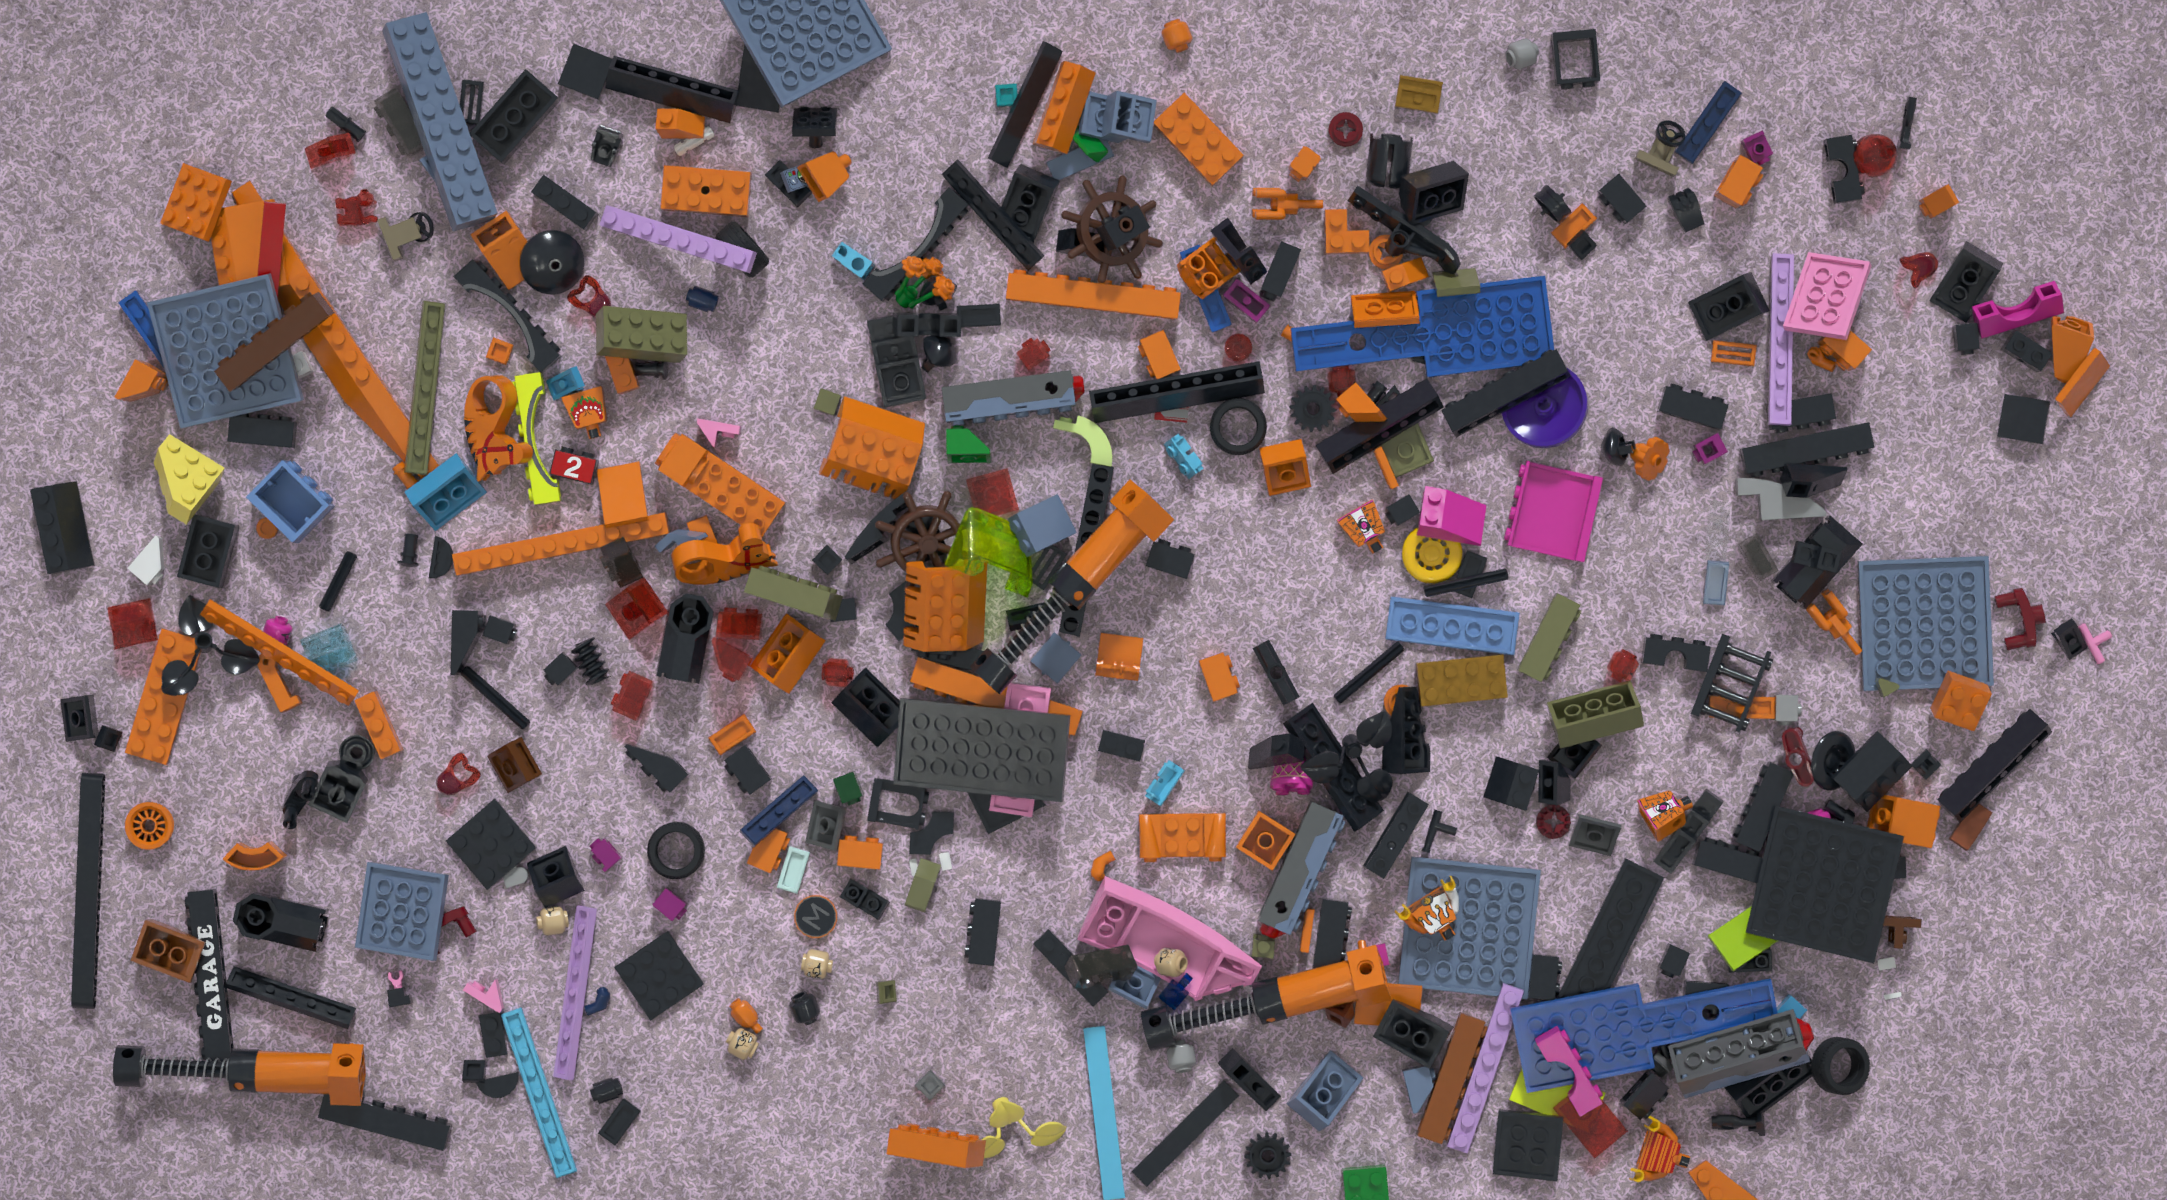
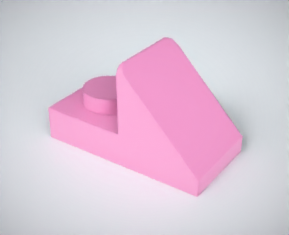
[697,418,741,448]
[463,979,504,1013]

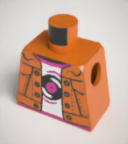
[1336,499,1385,554]
[1637,790,1693,842]

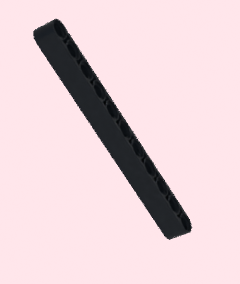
[71,773,106,1009]

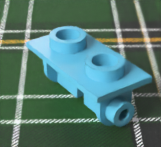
[1164,433,1204,479]
[1145,760,1185,806]

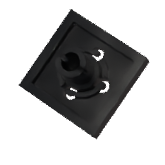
[792,106,837,149]

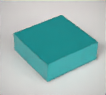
[995,84,1018,107]

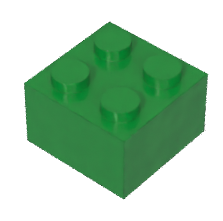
[1342,1164,1389,1200]

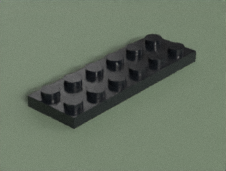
[1283,703,1384,832]

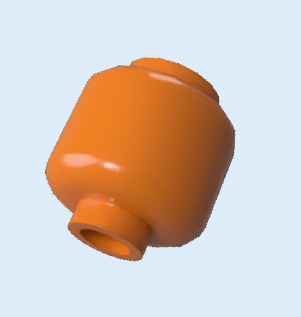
[1161,19,1193,53]

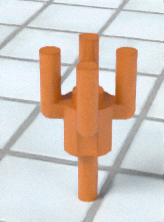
[1252,188,1323,220]
[1806,588,1862,656]

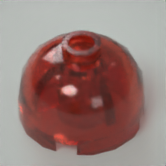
[1853,134,1898,178]

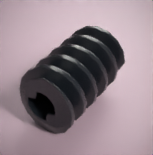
[571,637,611,685]

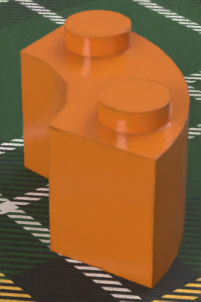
[223,841,288,870]

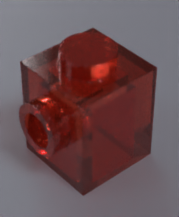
[1016,338,1051,371]

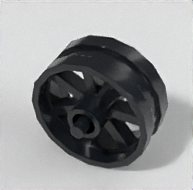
[1534,185,1572,224]

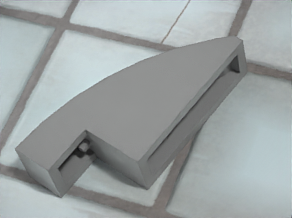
[1735,478,1827,520]

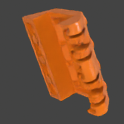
[819,396,925,499]
[903,560,987,652]

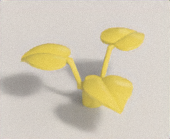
[982,1097,1067,1159]

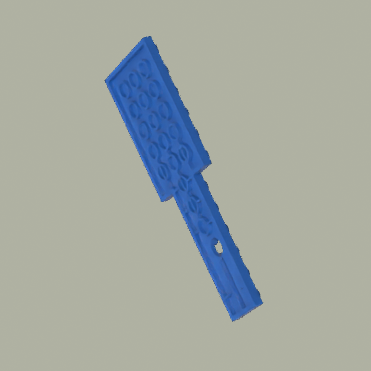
[1290,276,1554,377]
[1510,978,1778,1093]

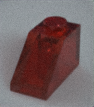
[305,133,356,169]

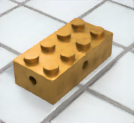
[1416,654,1508,707]

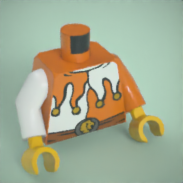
[1395,876,1459,941]

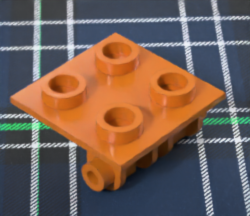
[1095,633,1144,681]

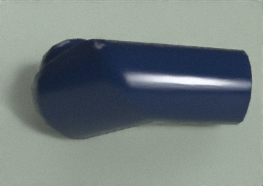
[584,987,610,1016]

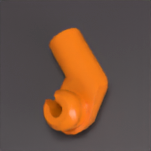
[1807,347,1836,372]
[1090,850,1116,881]

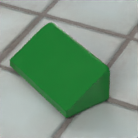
[1073,125,1108,163]

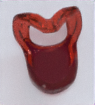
[1899,252,1939,289]
[567,275,611,318]
[436,752,481,796]

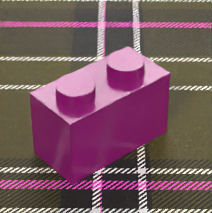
[1223,279,1271,324]

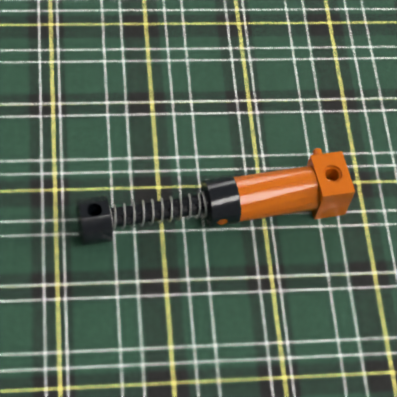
[970,479,1175,694]
[1141,940,1391,1051]
[113,1043,366,1106]

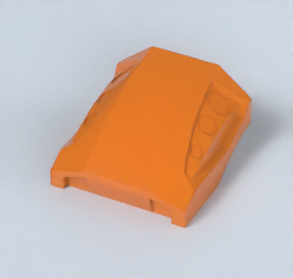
[1177,237,1240,300]

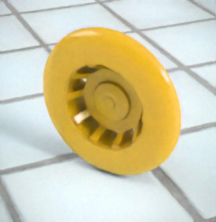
[1402,527,1462,584]

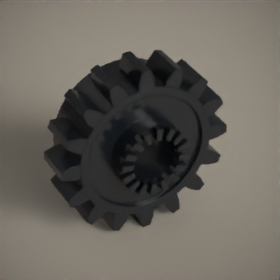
[1289,385,1337,433]
[1244,1131,1292,1179]

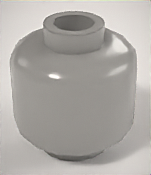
[1505,38,1539,70]
[1166,1040,1196,1073]

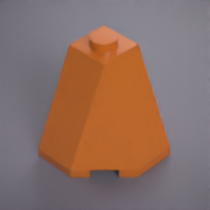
[2051,316,2094,383]

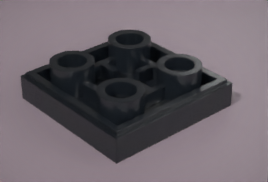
[558,44,612,100]

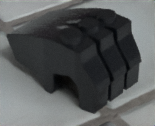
[591,125,624,167]
[1668,188,1704,233]

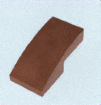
[1949,804,1993,851]

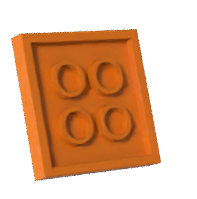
[160,163,232,242]

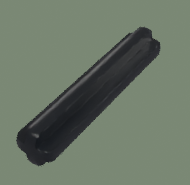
[319,551,357,611]

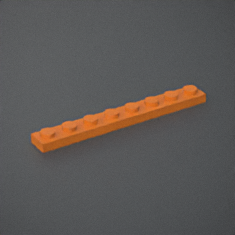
[200,599,359,706]

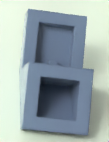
[655,529,708,553]

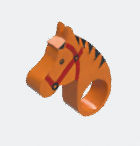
[464,375,533,482]
[671,523,778,585]

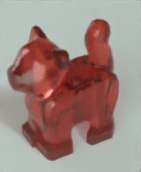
[335,189,378,226]

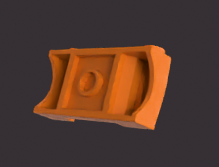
[1139,813,1226,862]

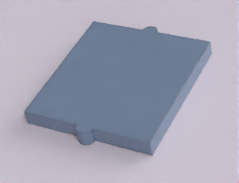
[1031,632,1081,684]

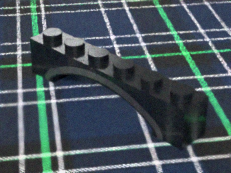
[863,187,969,302]
[453,259,562,374]

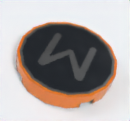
[794,895,837,938]

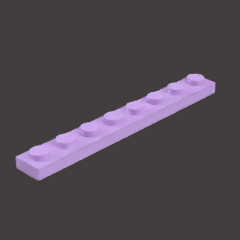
[600,205,757,273]
[1768,253,1794,426]
[553,905,597,1080]
[1447,983,1524,1153]

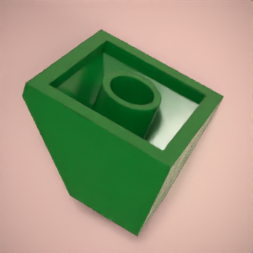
[946,425,991,464]

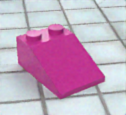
[1417,486,1487,546]

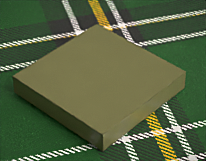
[1432,268,1480,297]
[1381,423,1434,478]

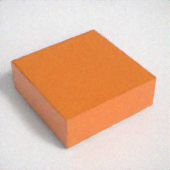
[486,337,514,365]

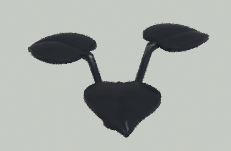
[162,595,260,696]
[1300,710,1393,802]

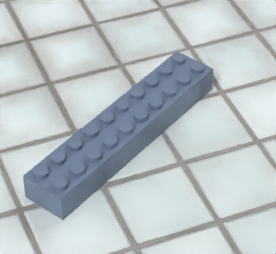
[382,12,498,232]

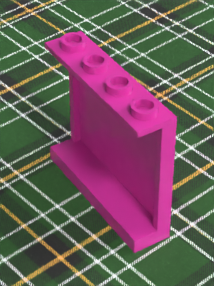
[1504,461,1603,562]

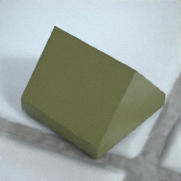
[1875,678,1900,698]
[876,980,897,1004]

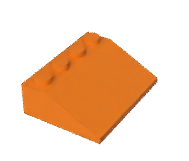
[211,199,290,287]

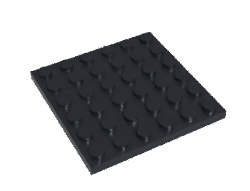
[1746,806,1904,964]

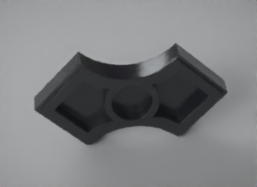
[885,581,915,641]
[909,811,954,855]

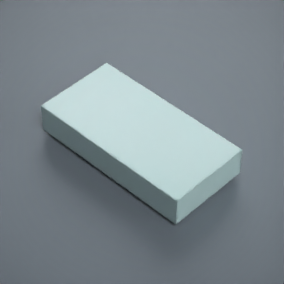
[777,846,810,894]

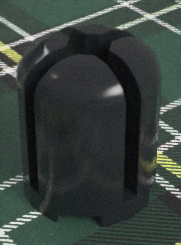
[1366,133,1413,189]

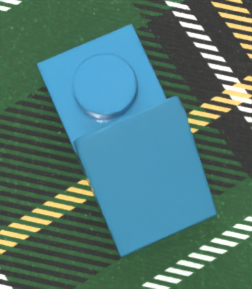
[546,366,585,401]

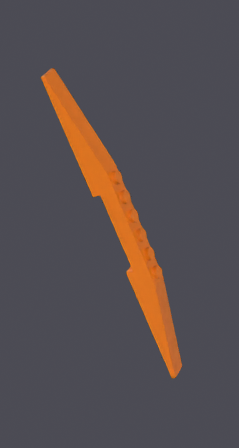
[232,181,439,479]

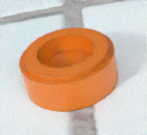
[256,517,279,539]

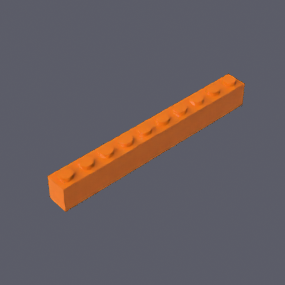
[452,512,670,576]

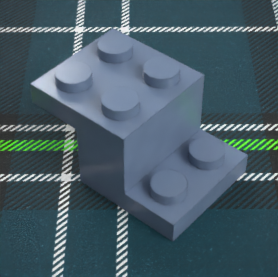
[1078,91,1157,143]

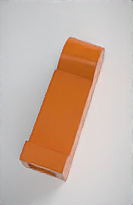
[257,654,302,713]

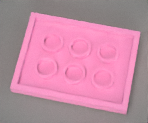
[1783,252,1871,340]

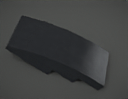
[867,312,927,408]
[845,491,907,564]

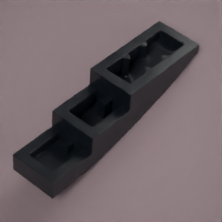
[1653,789,1724,874]

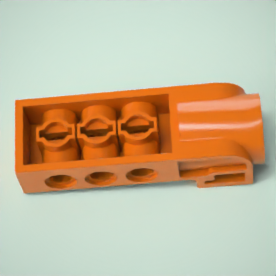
[655,433,786,537]

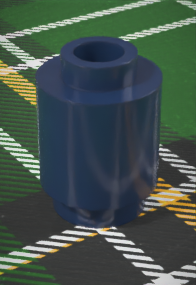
[686,286,719,313]

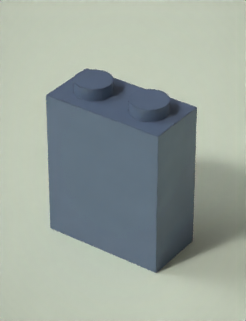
[1008,494,1077,557]

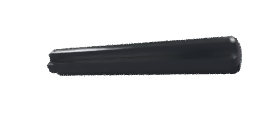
[1423,569,1509,597]
[1334,642,1405,704]
[460,666,530,730]

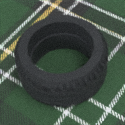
[715,221,769,278]
[1210,398,1267,455]
[647,822,705,879]
[1811,1037,1870,1095]

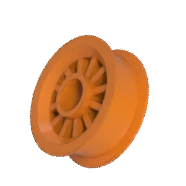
[125,802,174,850]

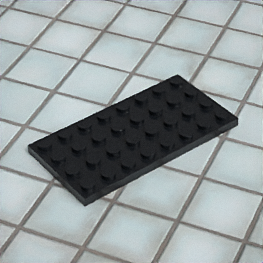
[893,698,1070,802]

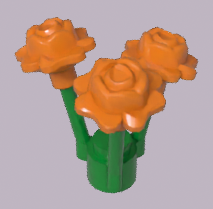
[895,256,955,309]

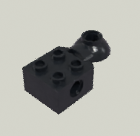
[308,735,375,823]

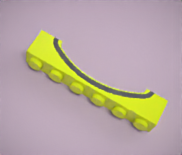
[512,372,562,505]

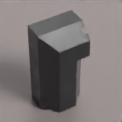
[1771,515,1863,609]
[655,593,714,684]
[233,892,329,952]

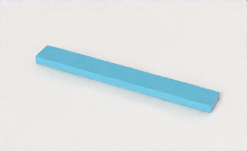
[501,1007,577,1178]
[1083,1026,1125,1200]

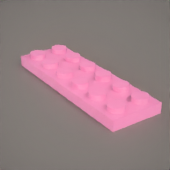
[989,682,1051,817]

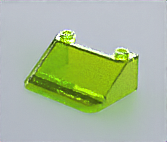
[945,507,1033,598]

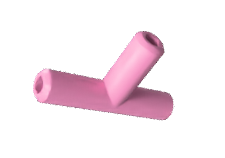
[2078,623,2112,664]

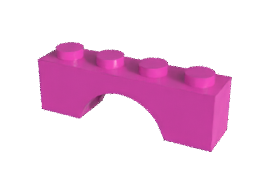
[1972,281,2064,339]
[1535,1026,1603,1116]

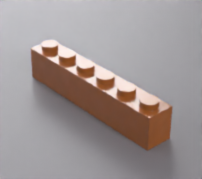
[1416,1012,1488,1144]

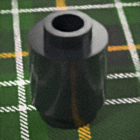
[590,1077,623,1104]

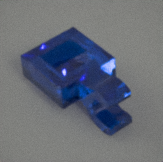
[1158,973,1193,1011]

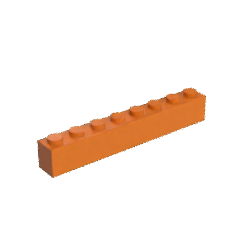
[1006,269,1181,320]
[910,657,1083,738]

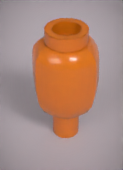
[729,998,763,1034]

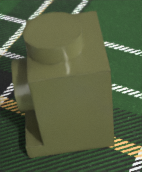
[1251,933,1275,959]

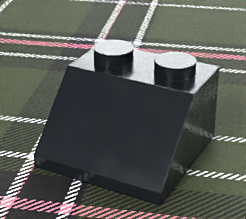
[1483,756,1539,811]
[527,846,585,908]
[1619,1069,1669,1120]

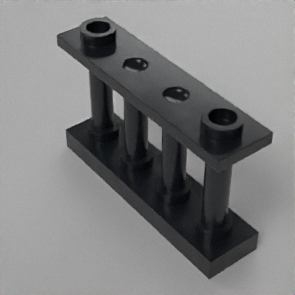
[1691,634,1774,735]
[1363,791,1429,879]

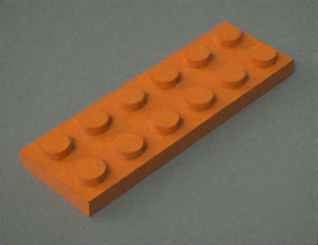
[125,628,200,765]

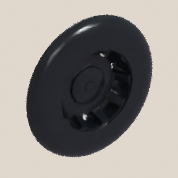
[1811,731,1856,791]

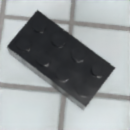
[470,69,561,165]

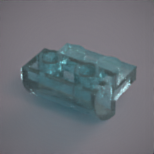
[300,623,358,672]

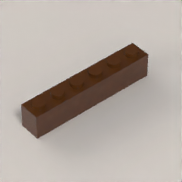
[214,292,335,392]

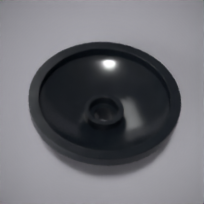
[519,230,584,295]

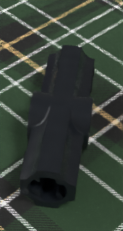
[1252,640,1300,706]

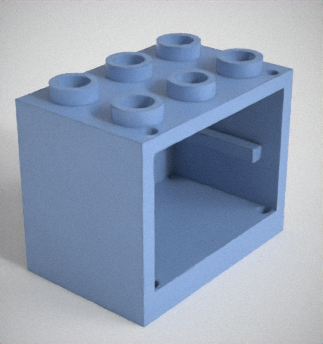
[246,460,335,543]

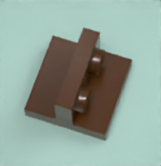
[487,737,542,793]
[1883,915,1922,949]

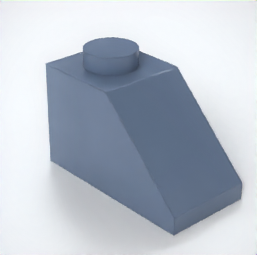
[1402,1065,1436,1114]

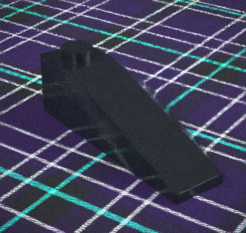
[1382,686,1430,774]

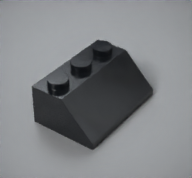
[1399,161,1469,225]
[831,667,900,748]
[1832,731,1912,812]

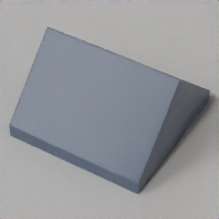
[1108,959,1161,1009]

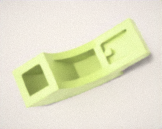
[1053,416,1112,467]

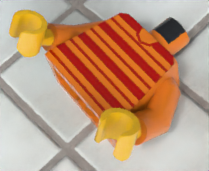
[1629,1116,1690,1182]

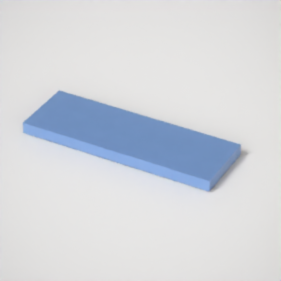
[1385,597,1520,655]

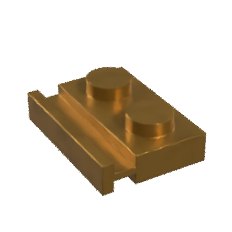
[1395,75,1443,114]

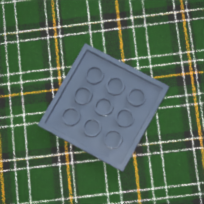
[355,862,449,961]

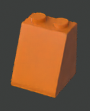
[1867,795,1940,848]

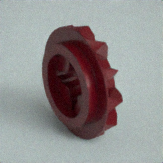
[1328,112,1363,147]
[1536,805,1571,839]

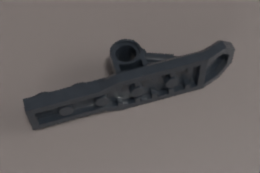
[1347,185,1461,274]

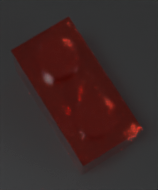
[611,670,654,721]

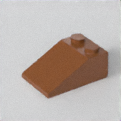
[130,919,206,983]

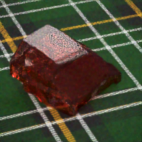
[108,598,158,650]

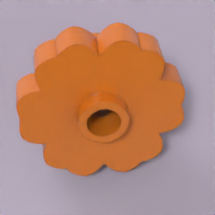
[1630,437,1670,481]

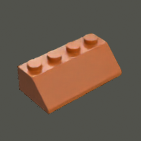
[1032,61,1096,154]

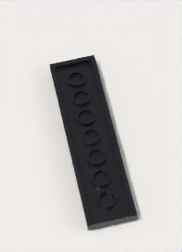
[1556,858,1665,999]

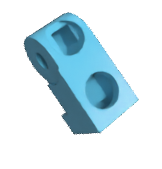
[832,242,875,281]

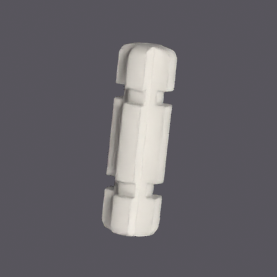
[674,126,715,156]

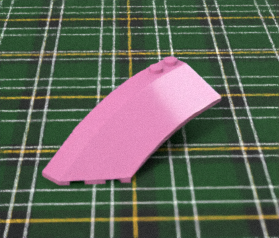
[1077,876,1262,1001]

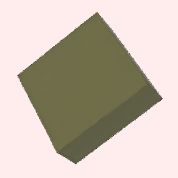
[814,388,841,416]

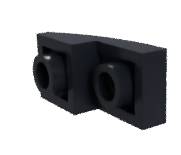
[840,878,890,920]

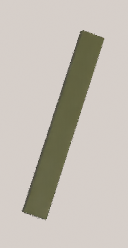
[404,301,445,475]

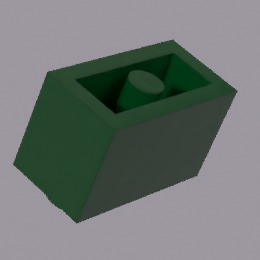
[833,771,864,806]

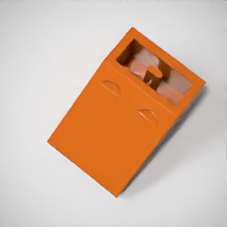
[470,211,528,290]

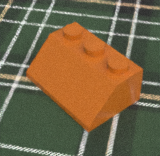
[114,359,169,402]
[750,613,826,694]

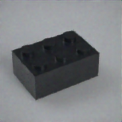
[177,514,239,588]

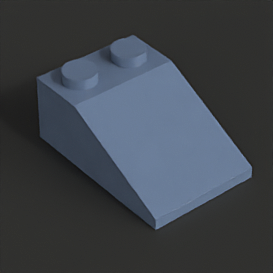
[1286,1050,1363,1131]

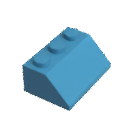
[405,453,487,531]

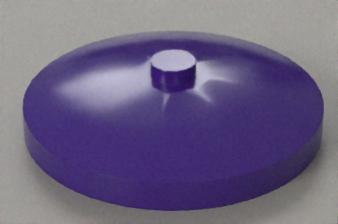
[1502,368,1588,448]

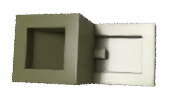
[904,858,941,913]

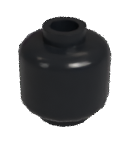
[789,991,821,1025]

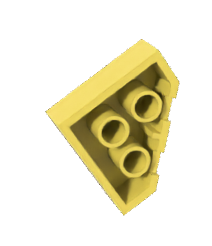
[154,434,225,525]

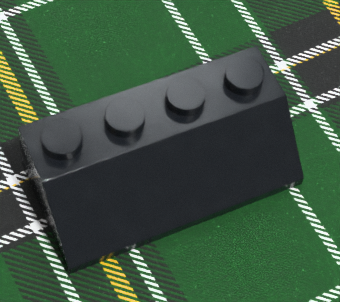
[30,481,95,575]
[1724,1056,1813,1118]

